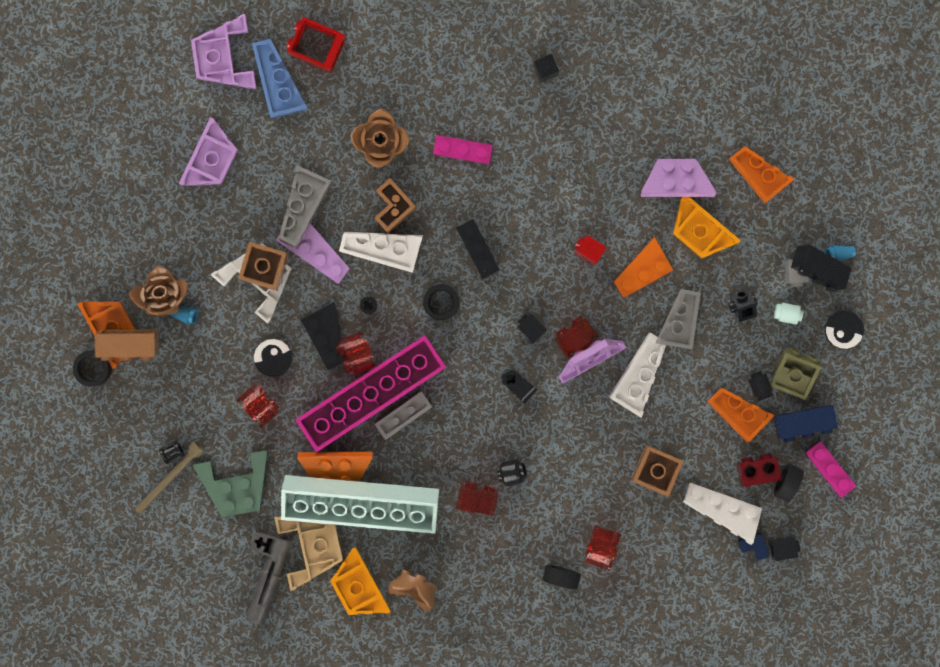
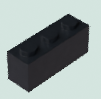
[456,219,500,280]
[791,245,852,292]

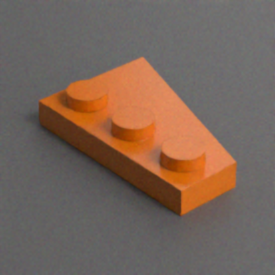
[729,146,794,204]
[707,388,775,443]

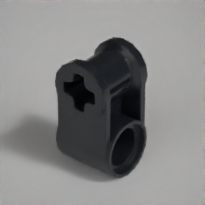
[501,370,537,404]

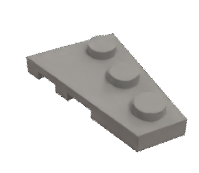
[655,289,701,349]

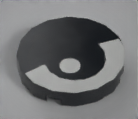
[825,311,864,349]
[254,339,293,377]

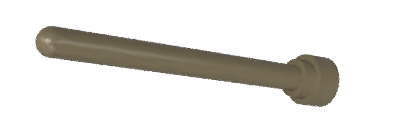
[135,441,205,513]

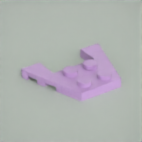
[191,14,257,89]

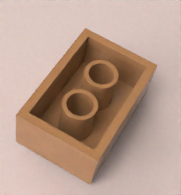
[95,329,159,361]

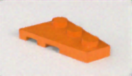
[614,237,673,298]

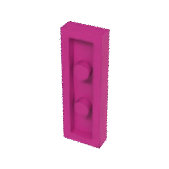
[433,135,493,165]
[804,441,856,498]

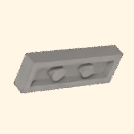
[374,391,433,440]

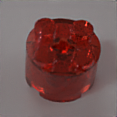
[555,316,599,359]
[336,331,375,376]
[236,385,279,429]
[584,526,621,570]

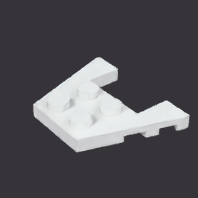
[211,243,292,324]

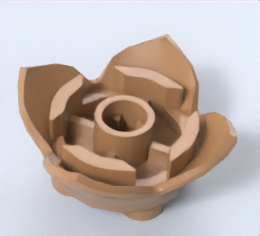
[350,109,409,168]
[129,265,188,317]
[388,570,437,612]

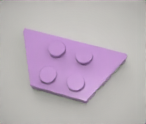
[179,117,238,186]
[641,159,716,197]
[559,339,627,384]

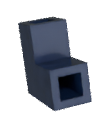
[737,533,770,561]

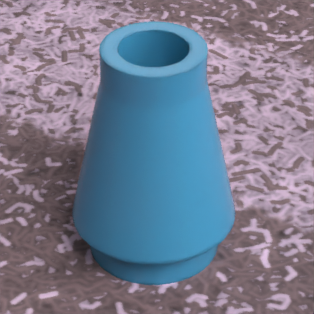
[825,245,856,262]
[169,306,199,325]

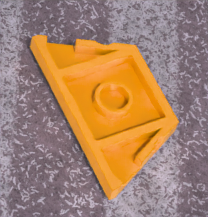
[672,197,741,259]
[330,546,391,615]

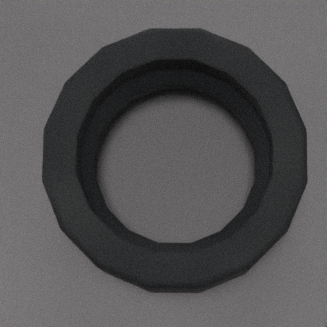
[423,284,459,320]
[72,350,112,387]
[774,463,804,502]
[542,565,581,589]

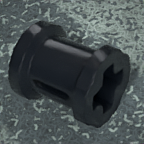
[159,441,184,464]

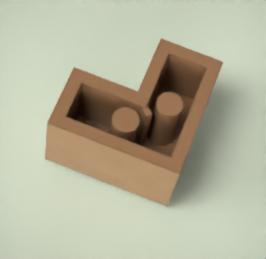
[375,178,417,234]

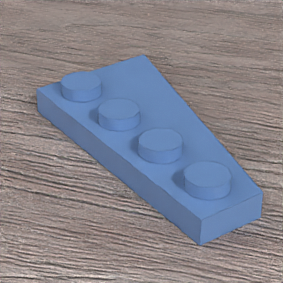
[252,39,308,118]

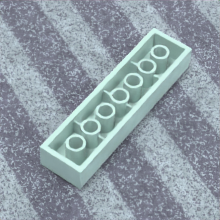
[281,475,439,534]

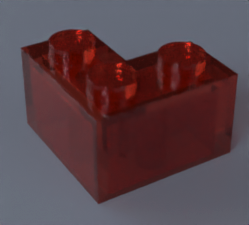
[455,481,499,516]

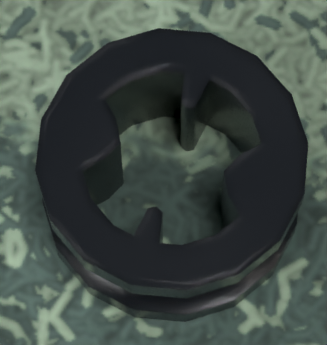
[360,297,377,314]

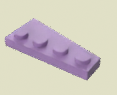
[276,223,350,284]

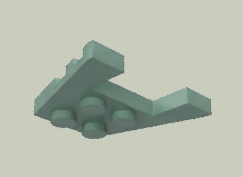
[193,450,268,517]

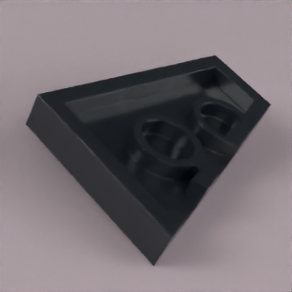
[301,302,345,370]

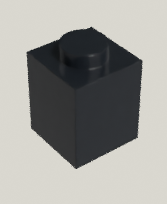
[533,54,559,82]
[517,314,547,344]
[769,536,800,561]

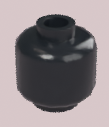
[497,459,527,486]

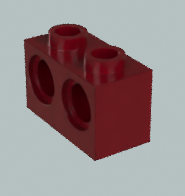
[737,453,782,487]

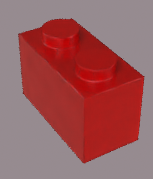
[574,235,607,266]

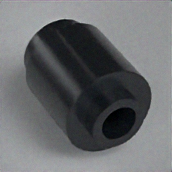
[748,371,773,401]

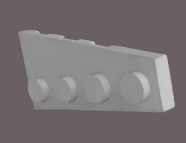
[279,165,332,249]

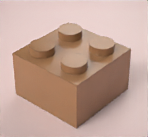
[238,242,289,291]
[631,445,684,497]

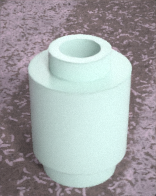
[774,303,804,325]

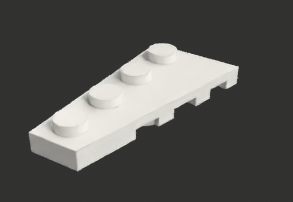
[339,232,423,273]
[609,333,666,418]
[683,483,762,545]

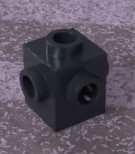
[728,288,758,322]

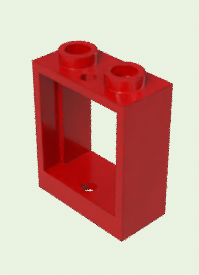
[286,17,346,73]

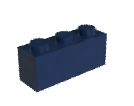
[773,405,838,442]

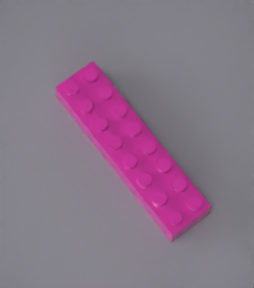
[295,335,447,452]

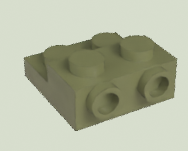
[770,347,822,400]

